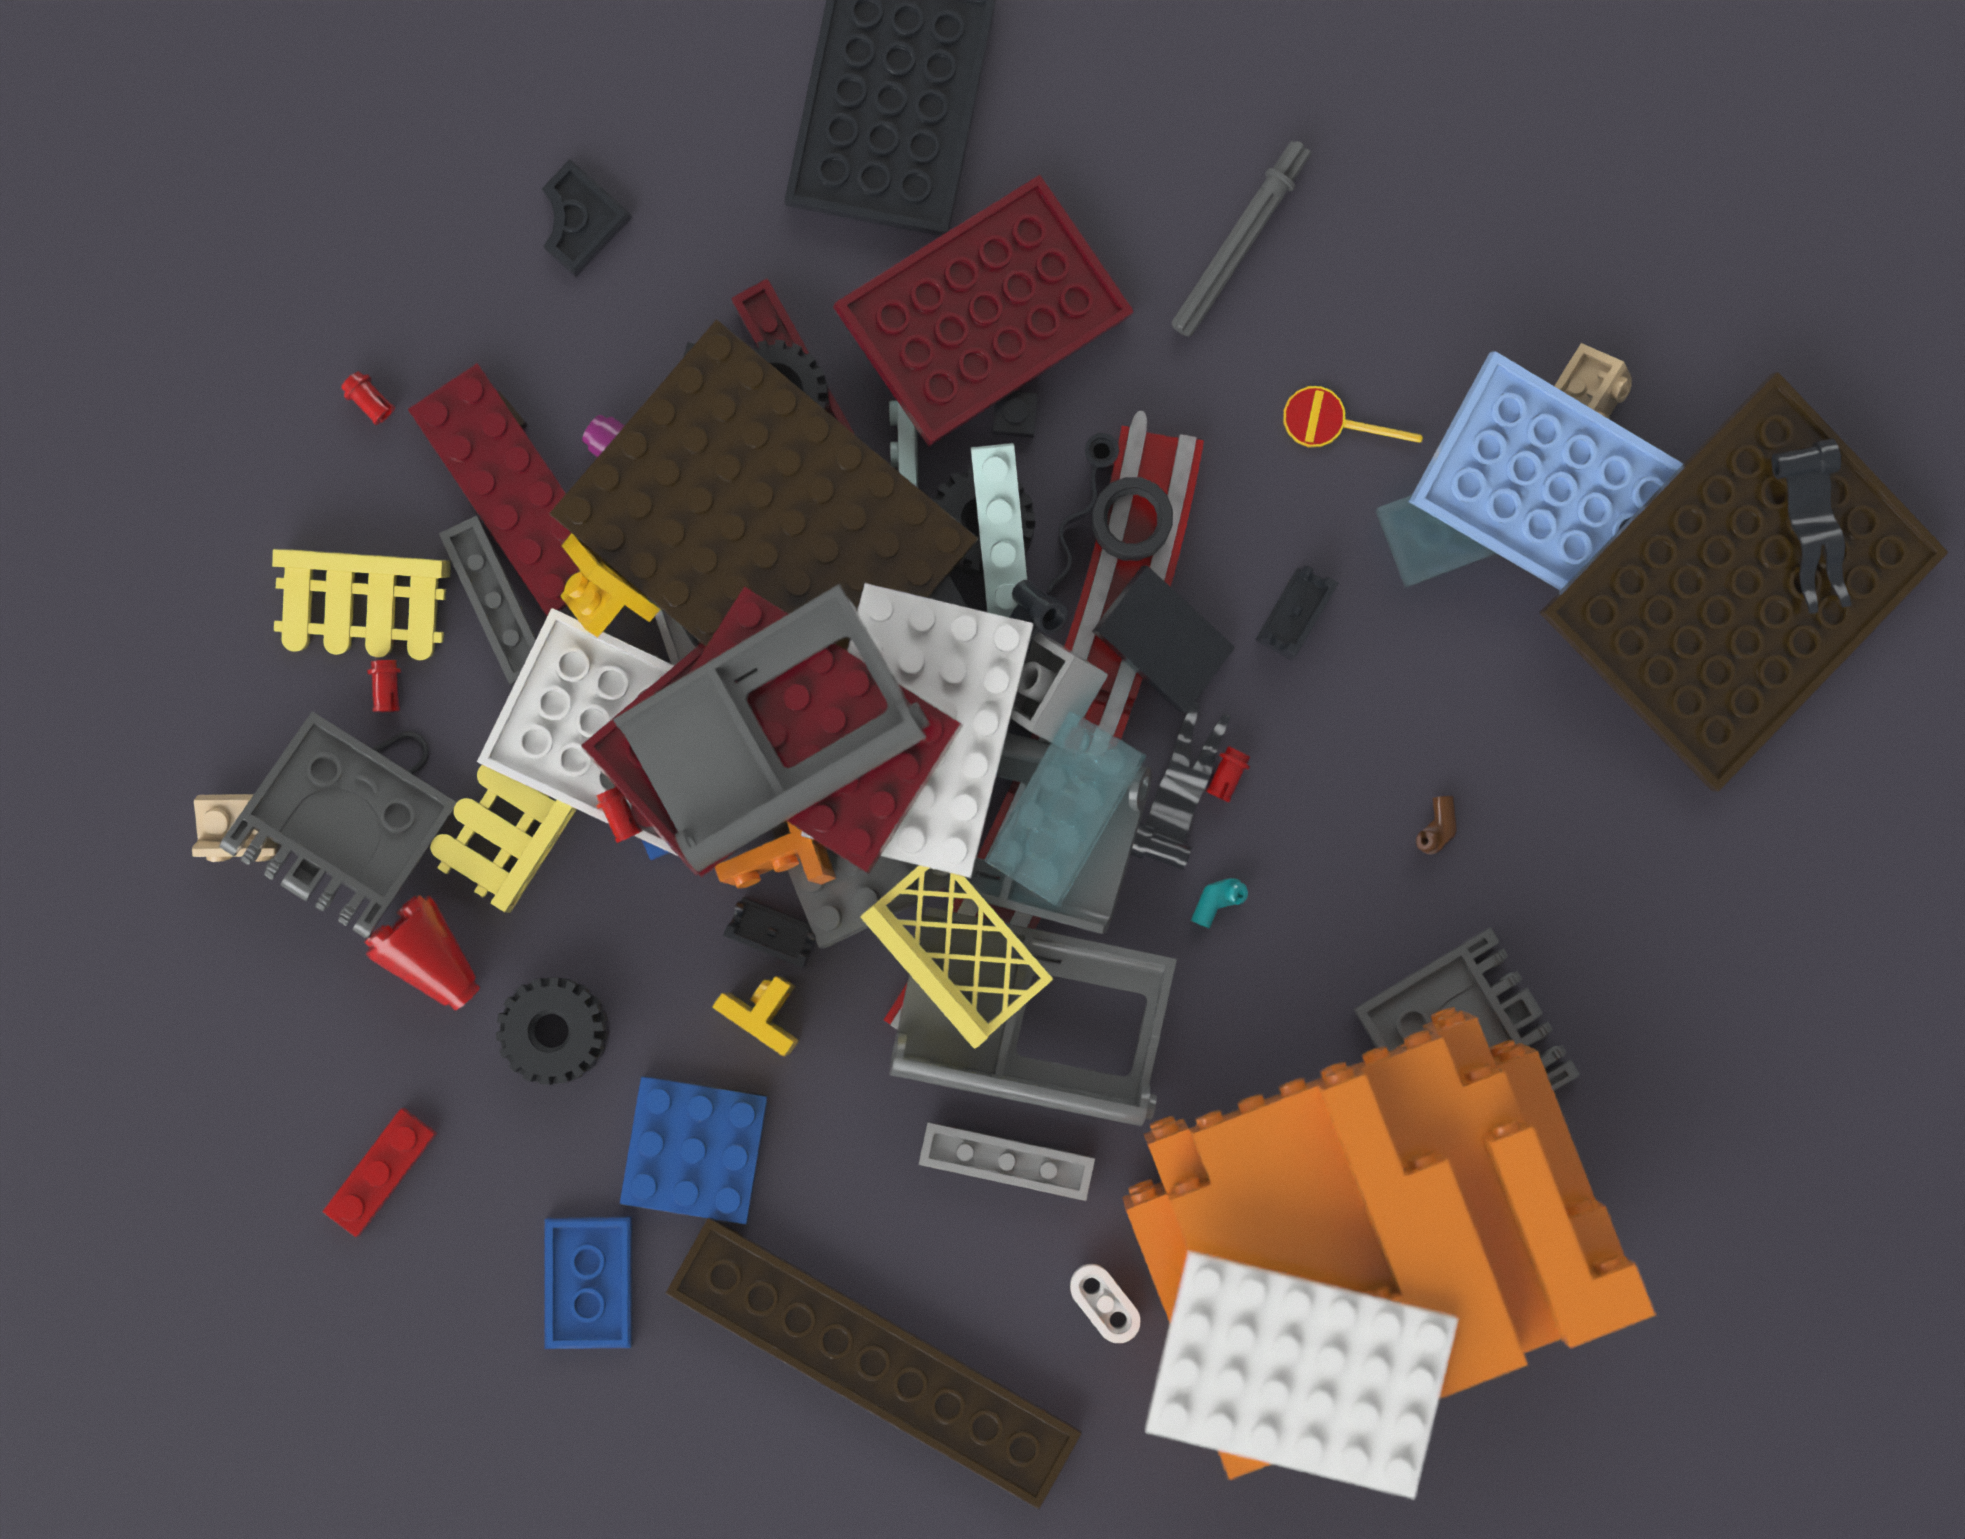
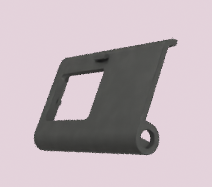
[613,585,930,872]
[944,733,1151,934]
[889,907,1177,1126]

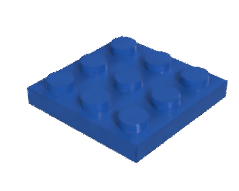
[620,1076,768,1224]

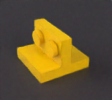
[560,533,660,638]
[712,976,799,1057]

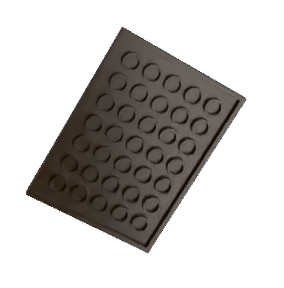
[549,319,978,651]
[1539,372,1949,792]

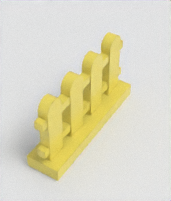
[272,549,451,660]
[430,765,577,913]

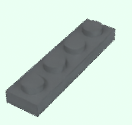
[439,516,536,686]

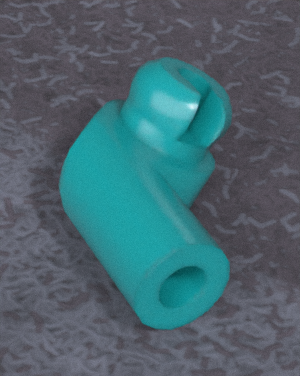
[1190,878,1248,929]

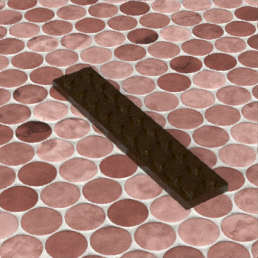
[665,1217,1082,1510]

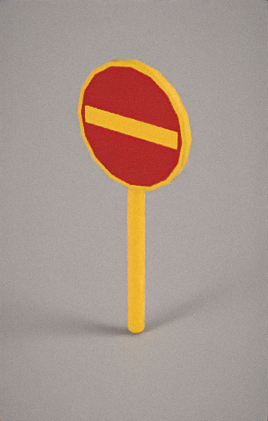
[1283,386,1423,447]

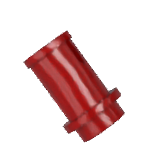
[341,371,395,425]
[367,660,401,712]
[1205,746,1251,803]
[596,787,642,843]

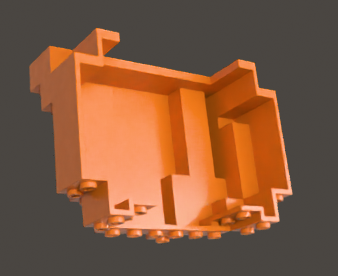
[1122,1007,1655,1480]

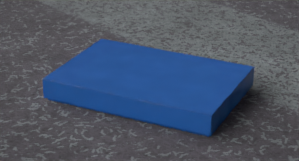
[545,1217,632,1349]

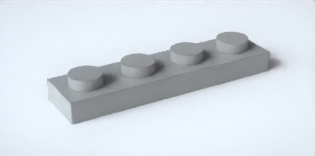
[919,1122,1095,1201]

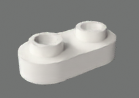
[1070,1264,1140,1343]

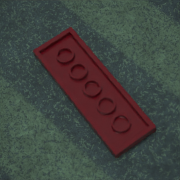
[408,363,581,616]

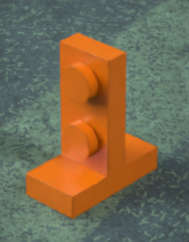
[715,822,836,889]

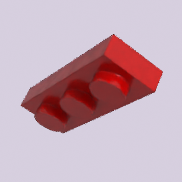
[322,1108,438,1238]

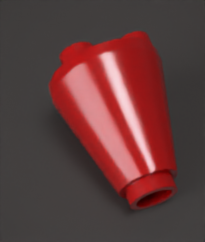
[364,895,481,1011]

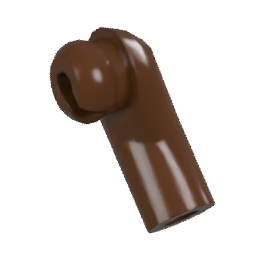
[1416,796,1457,855]

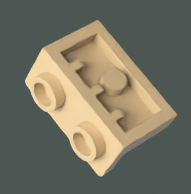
[1554,343,1632,420]
[192,794,282,862]

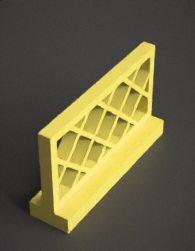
[860,865,1053,1049]

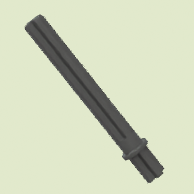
[1172,141,1312,337]

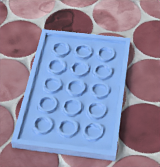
[1409,351,1683,590]

